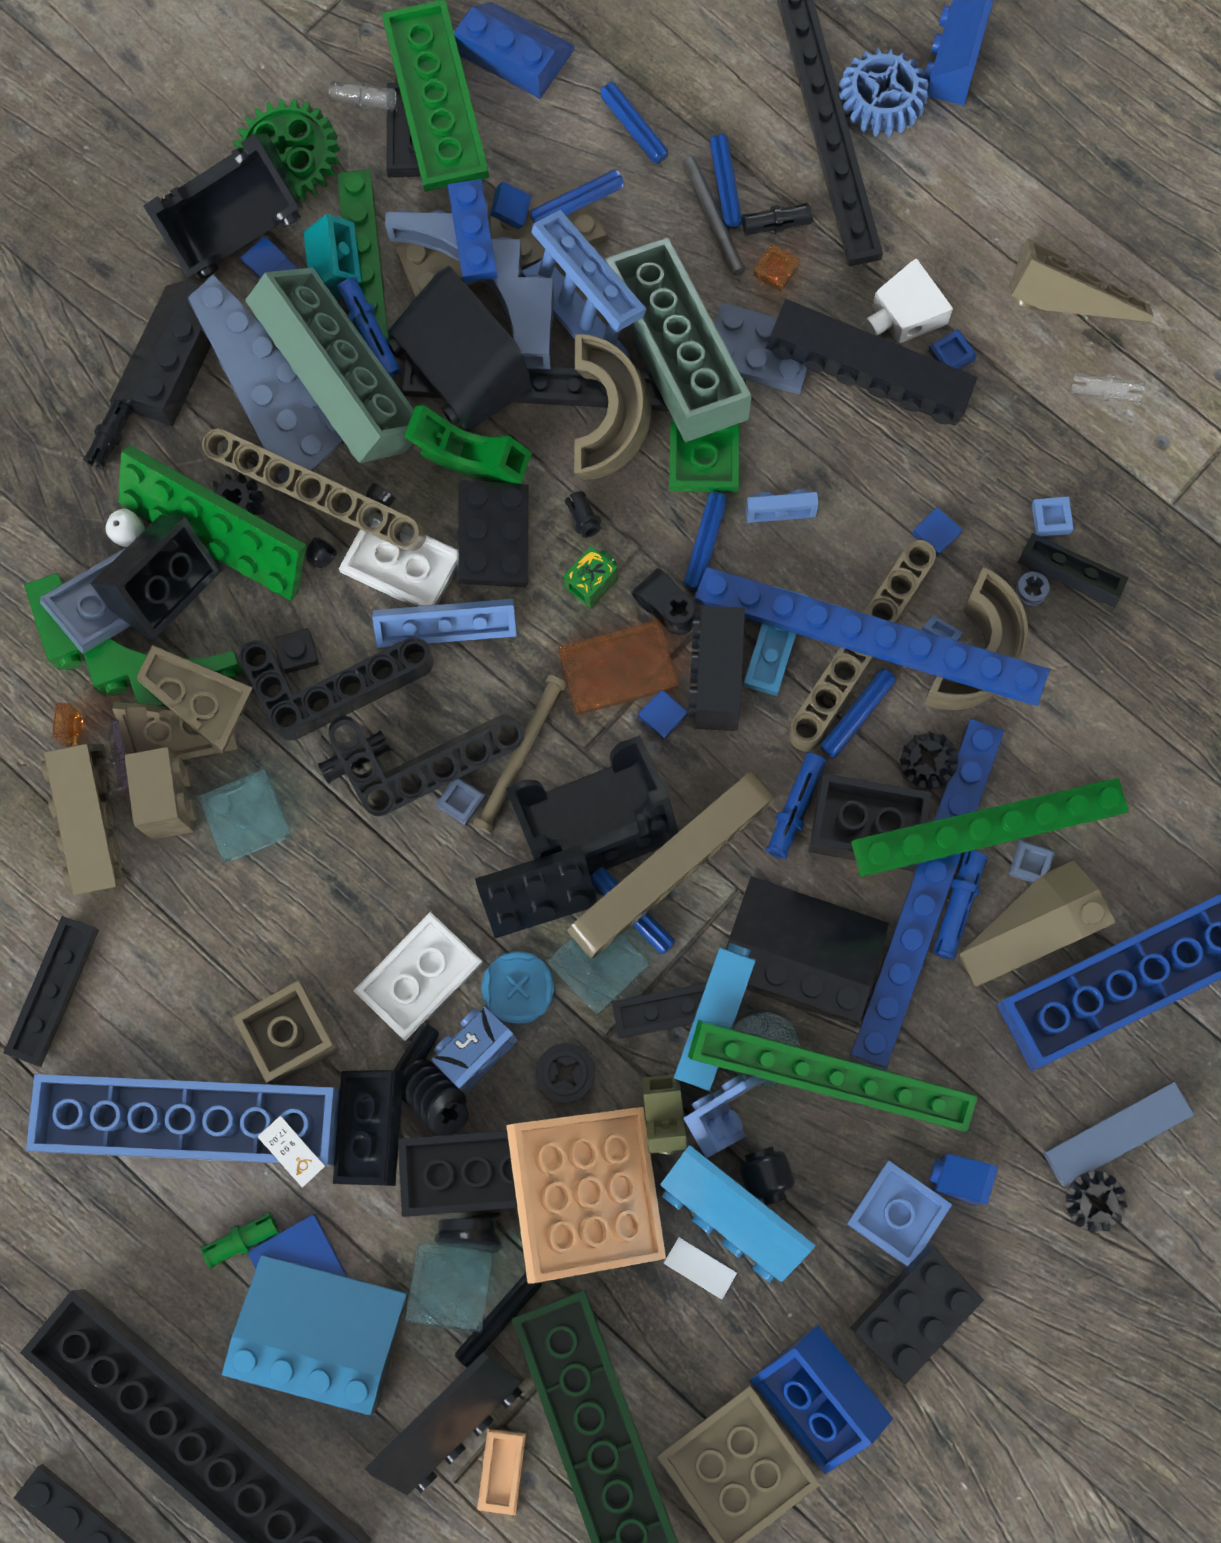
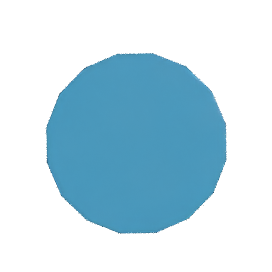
[481,951,555,1025]

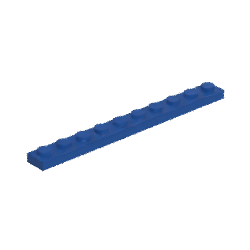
[694,567,1050,707]
[850,719,1004,1069]

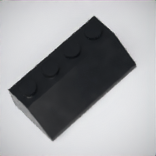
[110,281,211,427]

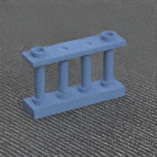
[522,210,646,358]

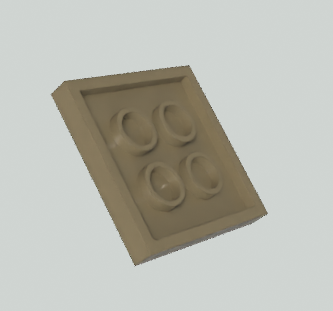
[657,1385,820,1543]

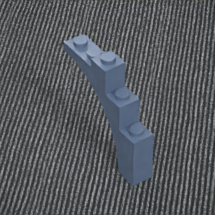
[385,202,554,369]

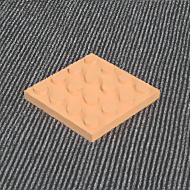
[506,1107,666,1283]

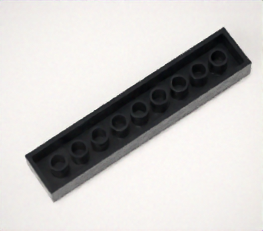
[20,1289,372,1543]

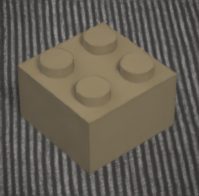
[124,747,198,840]
[233,980,340,1085]

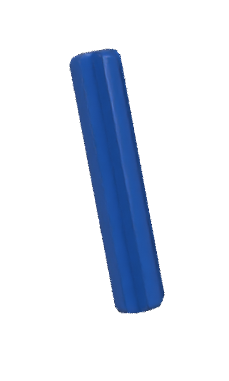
[600,82,668,164]
[710,134,742,229]
[530,169,624,223]
[684,492,727,591]
[820,668,896,758]
[591,867,675,954]

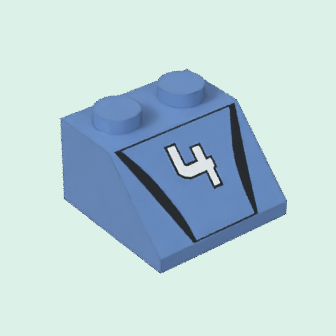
[432,1006,518,1094]

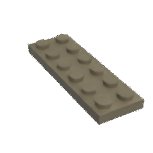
[395,179,606,298]

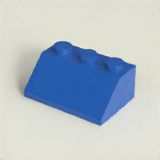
[924,0,993,105]
[454,2,575,99]
[750,1324,894,1474]

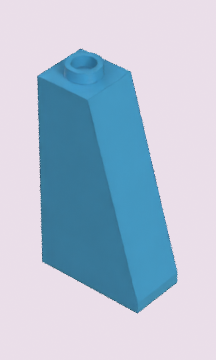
[674,943,756,1091]

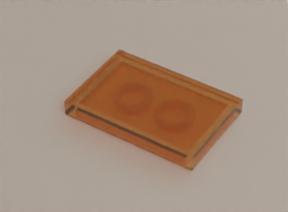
[558,620,678,716]

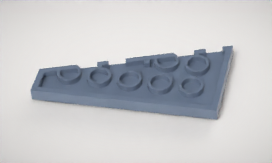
[188,275,344,496]

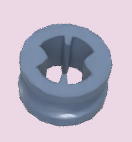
[1015,571,1050,607]

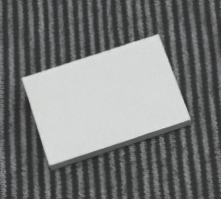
[339,512,457,607]
[353,912,483,1042]

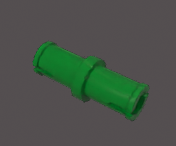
[200,1211,280,1269]

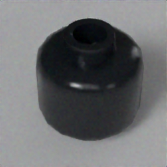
[740,1146,795,1206]

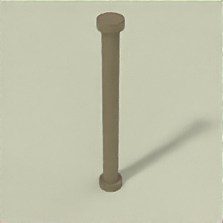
[472,675,567,834]

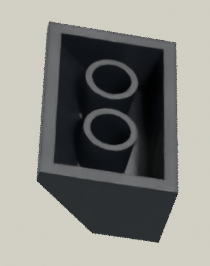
[90,515,221,640]

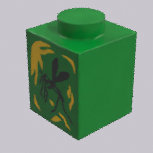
[563,546,618,609]

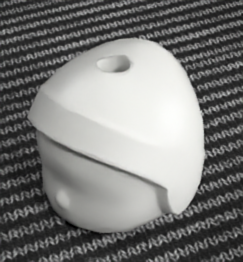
[105,508,145,547]

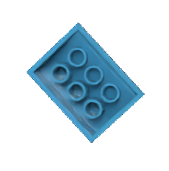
[660,1145,816,1283]
[222,1255,407,1416]

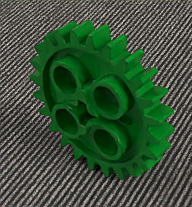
[233,99,340,203]

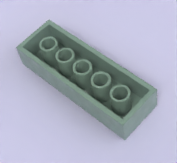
[605,238,752,442]
[245,268,414,463]

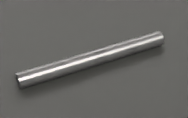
[683,156,745,276]

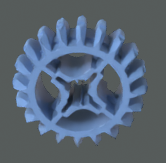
[839,47,928,138]

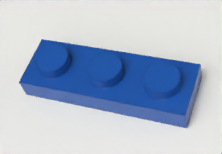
[448,179,498,283]

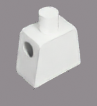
[864,258,953,343]

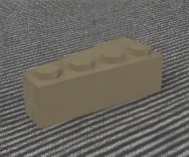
[41,744,124,895]

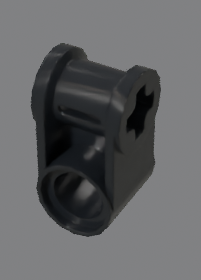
[631,568,695,635]

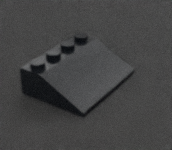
[726,876,889,1027]
[364,1345,525,1495]

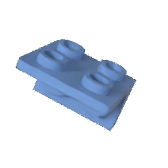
[683,1074,767,1158]

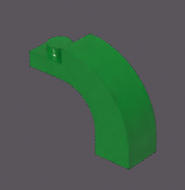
[404,405,532,484]

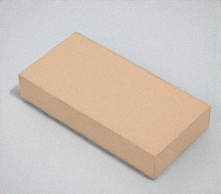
[477,1428,527,1515]

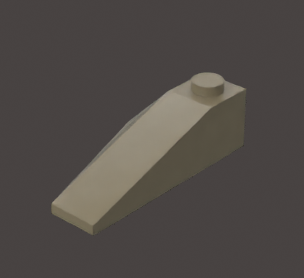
[1009,238,1154,322]
[958,860,1116,988]

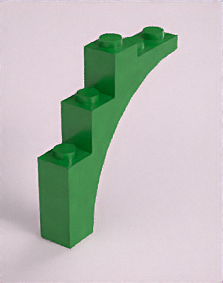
[24,573,245,706]

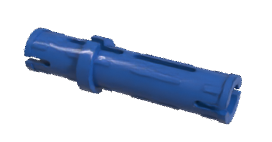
[337,277,401,377]
[765,753,827,859]
[932,850,988,961]

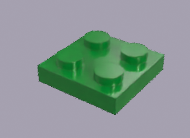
[669,422,739,493]

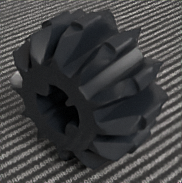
[213,473,265,515]

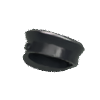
[434,1212,503,1253]

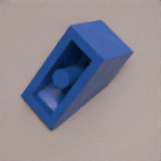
[929,1153,998,1206]

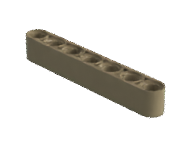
[202,428,426,551]
[789,540,936,751]
[567,771,776,959]

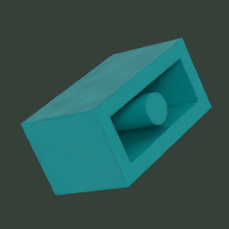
[303,214,362,300]

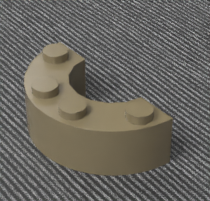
[574,334,652,481]
[923,567,1028,710]

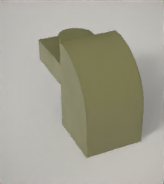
[642,1074,687,1154]

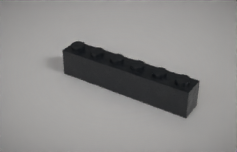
[766,299,978,426]

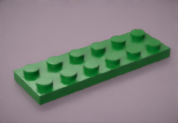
[381,0,489,192]
[118,445,307,601]

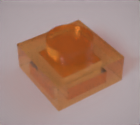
[753,243,800,292]
[52,703,83,746]

